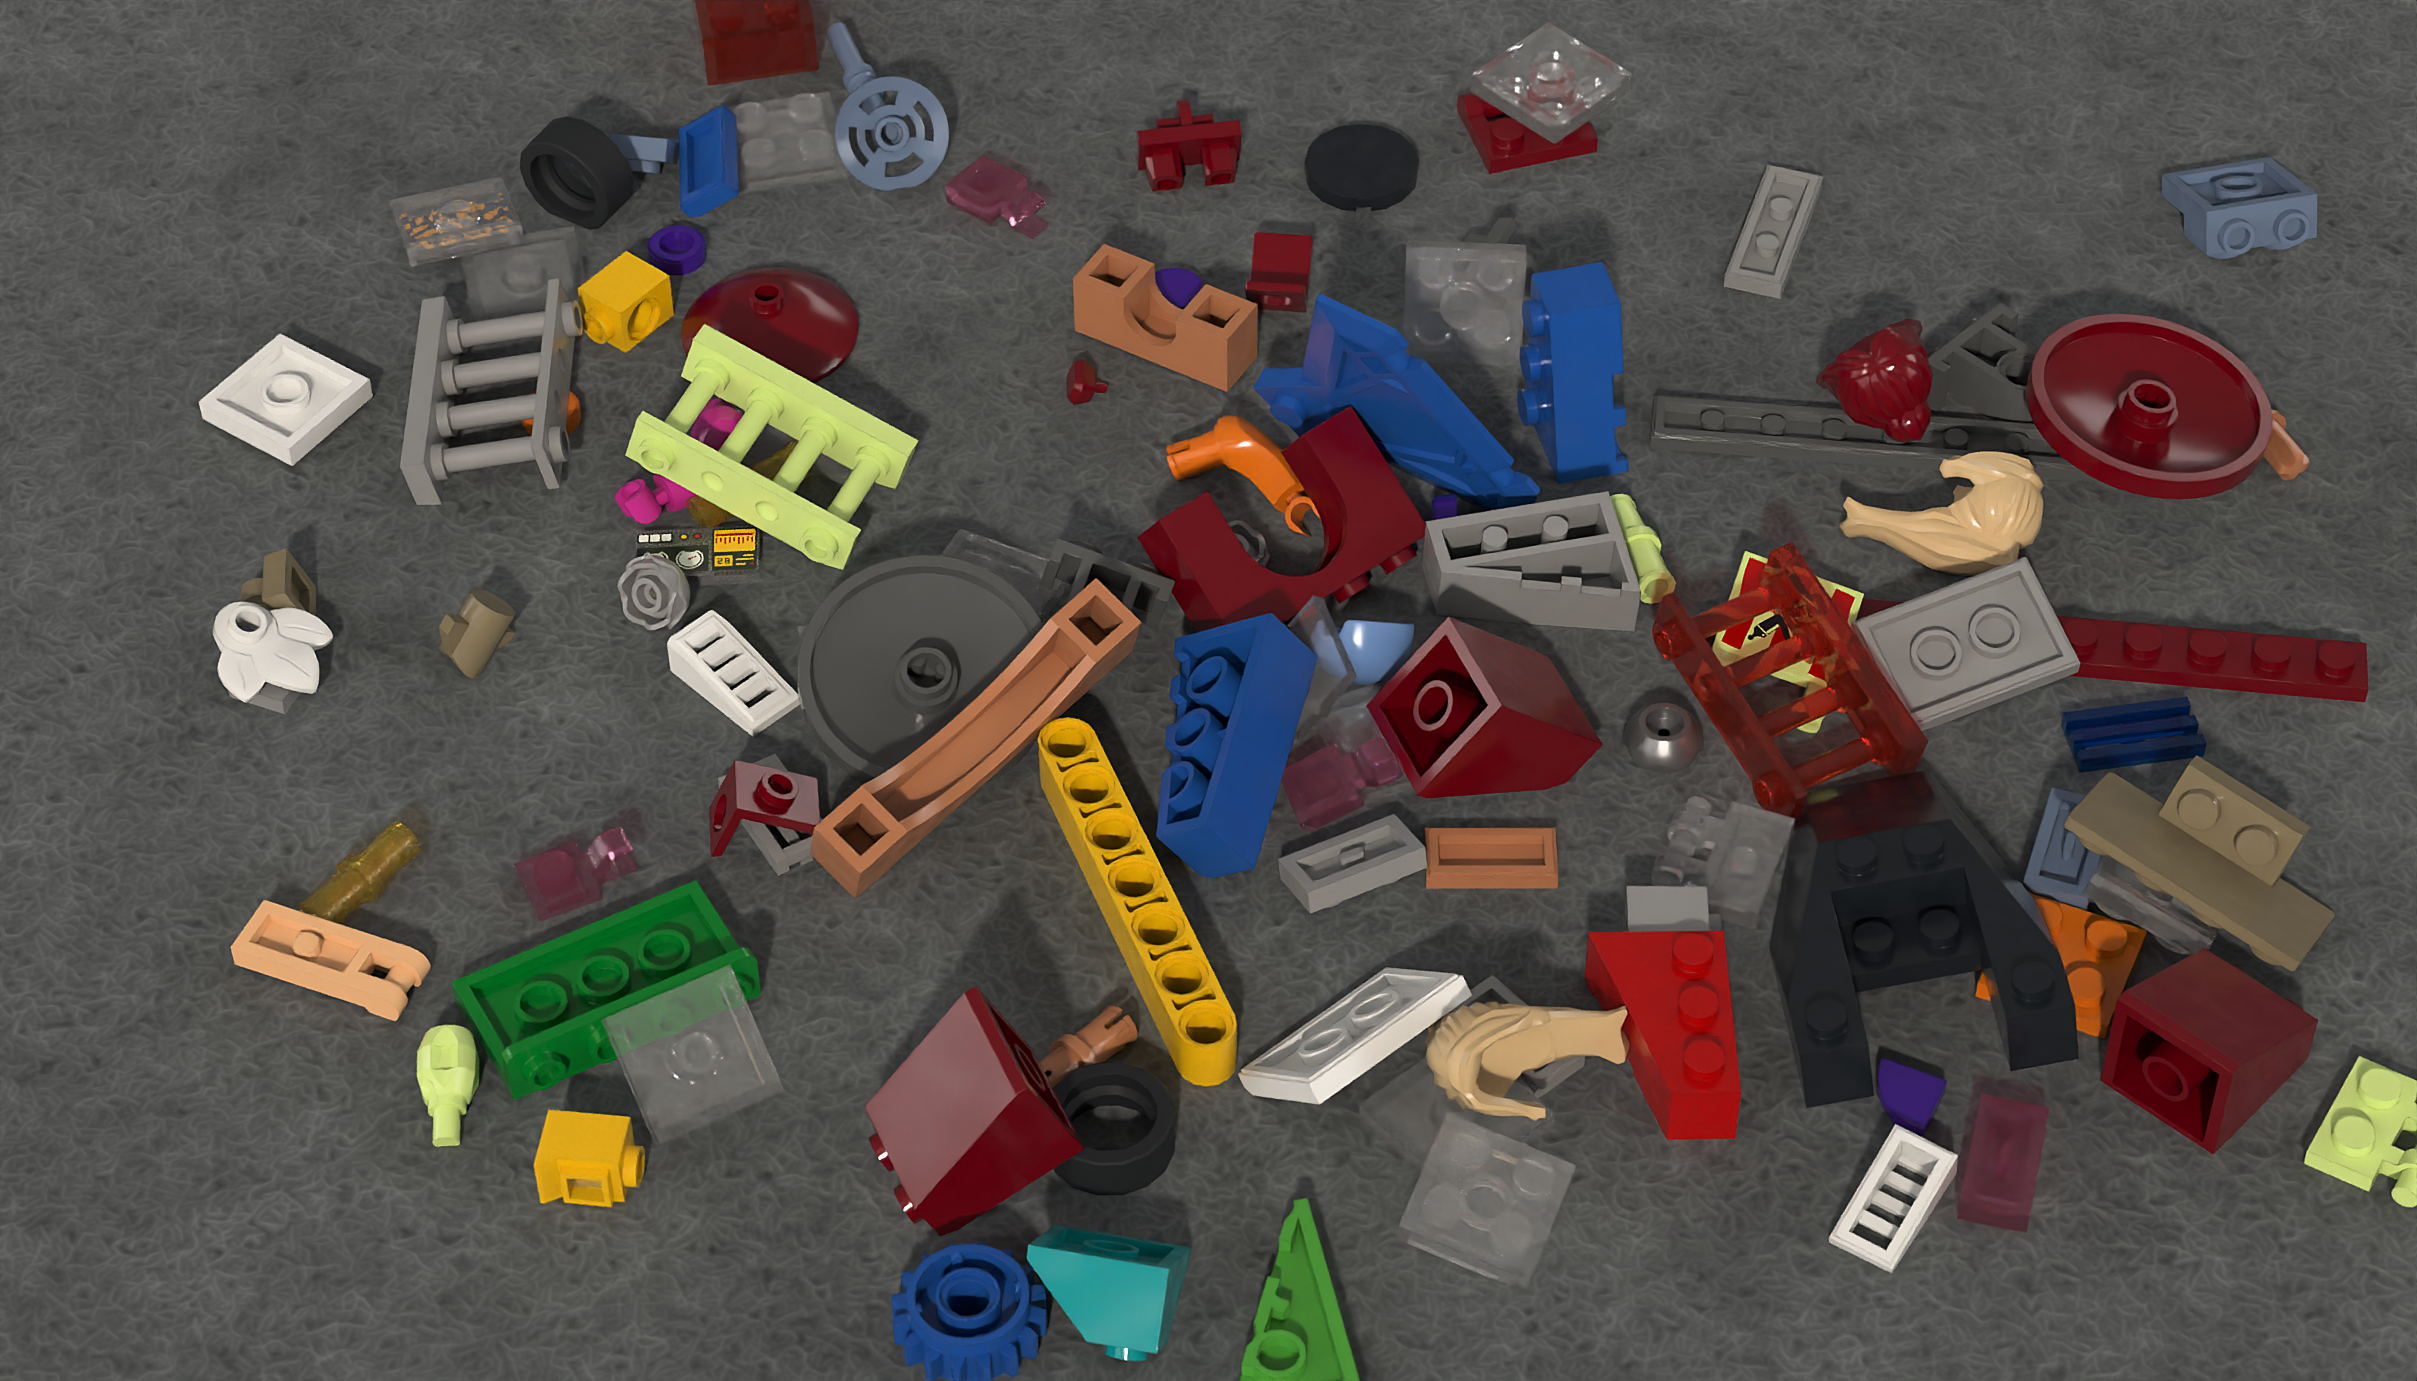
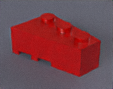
[1585,931,1741,1140]

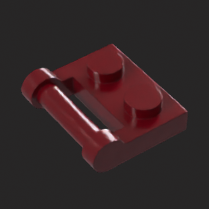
[1457,73,1598,174]

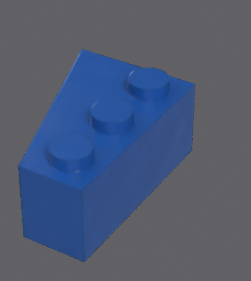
[1517,262,1628,484]

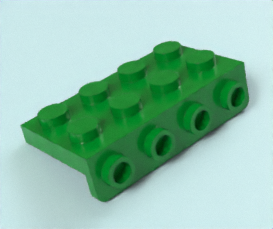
[451,880,761,1101]

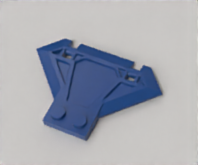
[1253,293,1540,511]

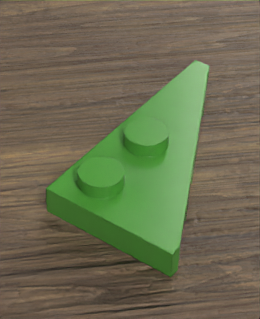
[1240,1198,1360,1381]

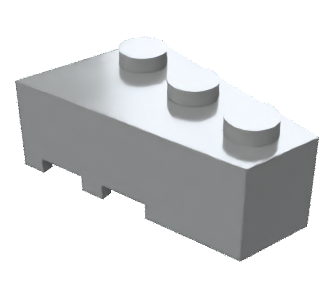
[1422,491,1641,631]

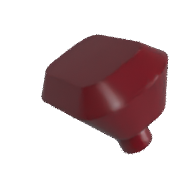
[1066,359,1108,405]

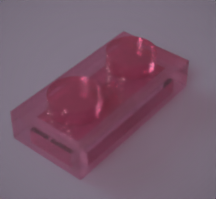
[1957,1094,2050,1233]

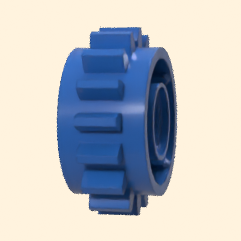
[891,1242,1048,1381]

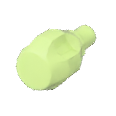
[417,1025,479,1146]

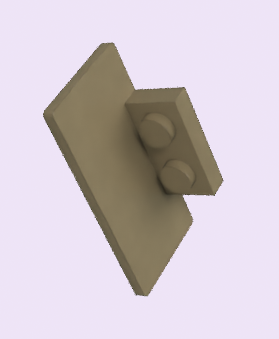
[2064,755,2335,971]

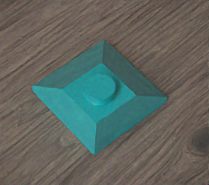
[1026,1224,1192,1361]

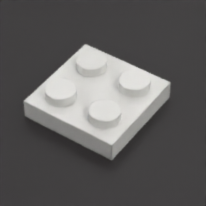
[199,334,373,466]

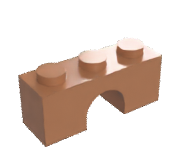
[1073,244,1258,392]

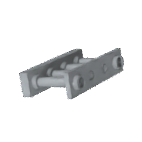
[400,278,583,505]

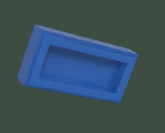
[679,105,739,217]

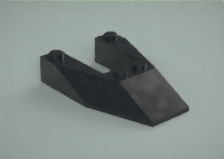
[1769,770,2079,1108]

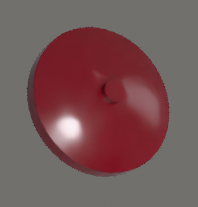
[2025,314,2273,500]

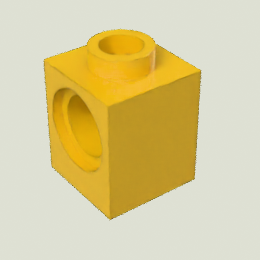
[577,251,674,353]

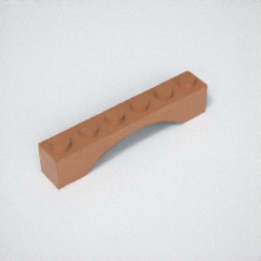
[810,578,1142,898]

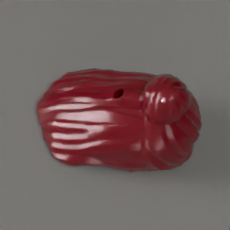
[1816,318,1933,442]

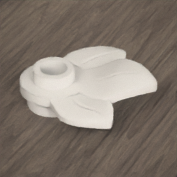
[213,601,333,703]

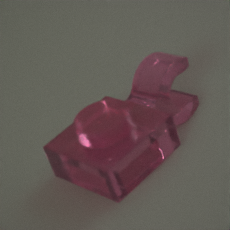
[945,156,1048,239]
[1281,737,1403,832]
[513,828,638,922]

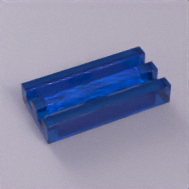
[2061,696,2207,773]

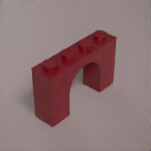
[1137,406,1426,633]

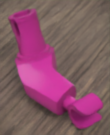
[614,397,743,524]

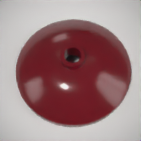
[682,267,859,383]

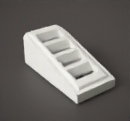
[667,610,800,737]
[1829,1124,1958,1273]

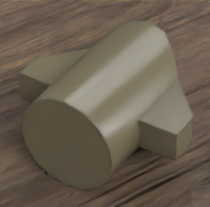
[438,588,515,679]

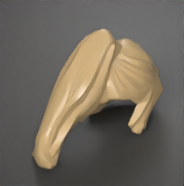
[1839,451,2044,576]
[1425,1002,1630,1121]

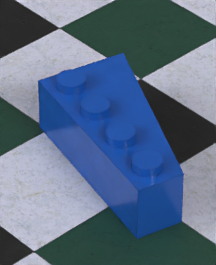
[1156,613,1318,878]

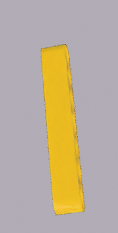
[1038,717,1237,1086]

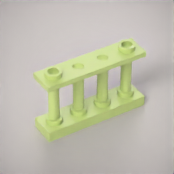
[625,324,919,570]

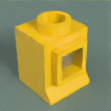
[533,1109,645,1207]

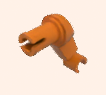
[1166,415,1321,537]

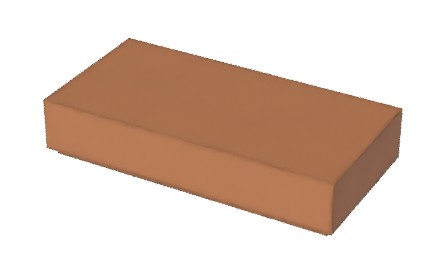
[1424,827,1559,889]

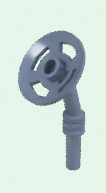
[827,23,949,191]

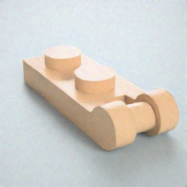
[230,900,431,1021]

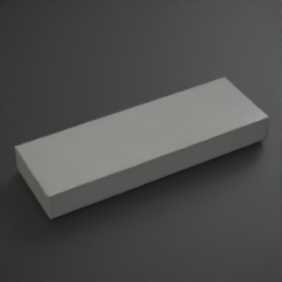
[1724,165,1823,299]

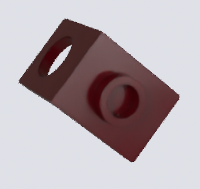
[1245,232,1313,313]
[709,760,820,857]

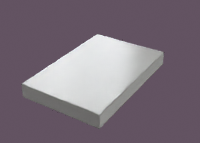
[1238,967,1472,1104]

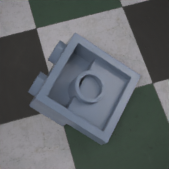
[2162,157,2317,259]

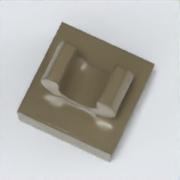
[240,548,317,616]

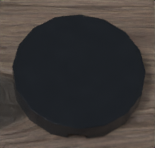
[1305,124,1419,212]

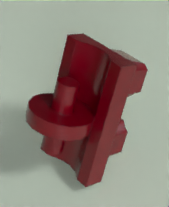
[1136,99,1242,192]

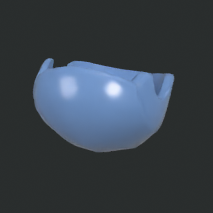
[1315,620,1414,685]

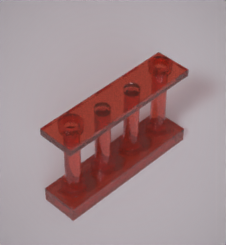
[1652,542,1928,828]

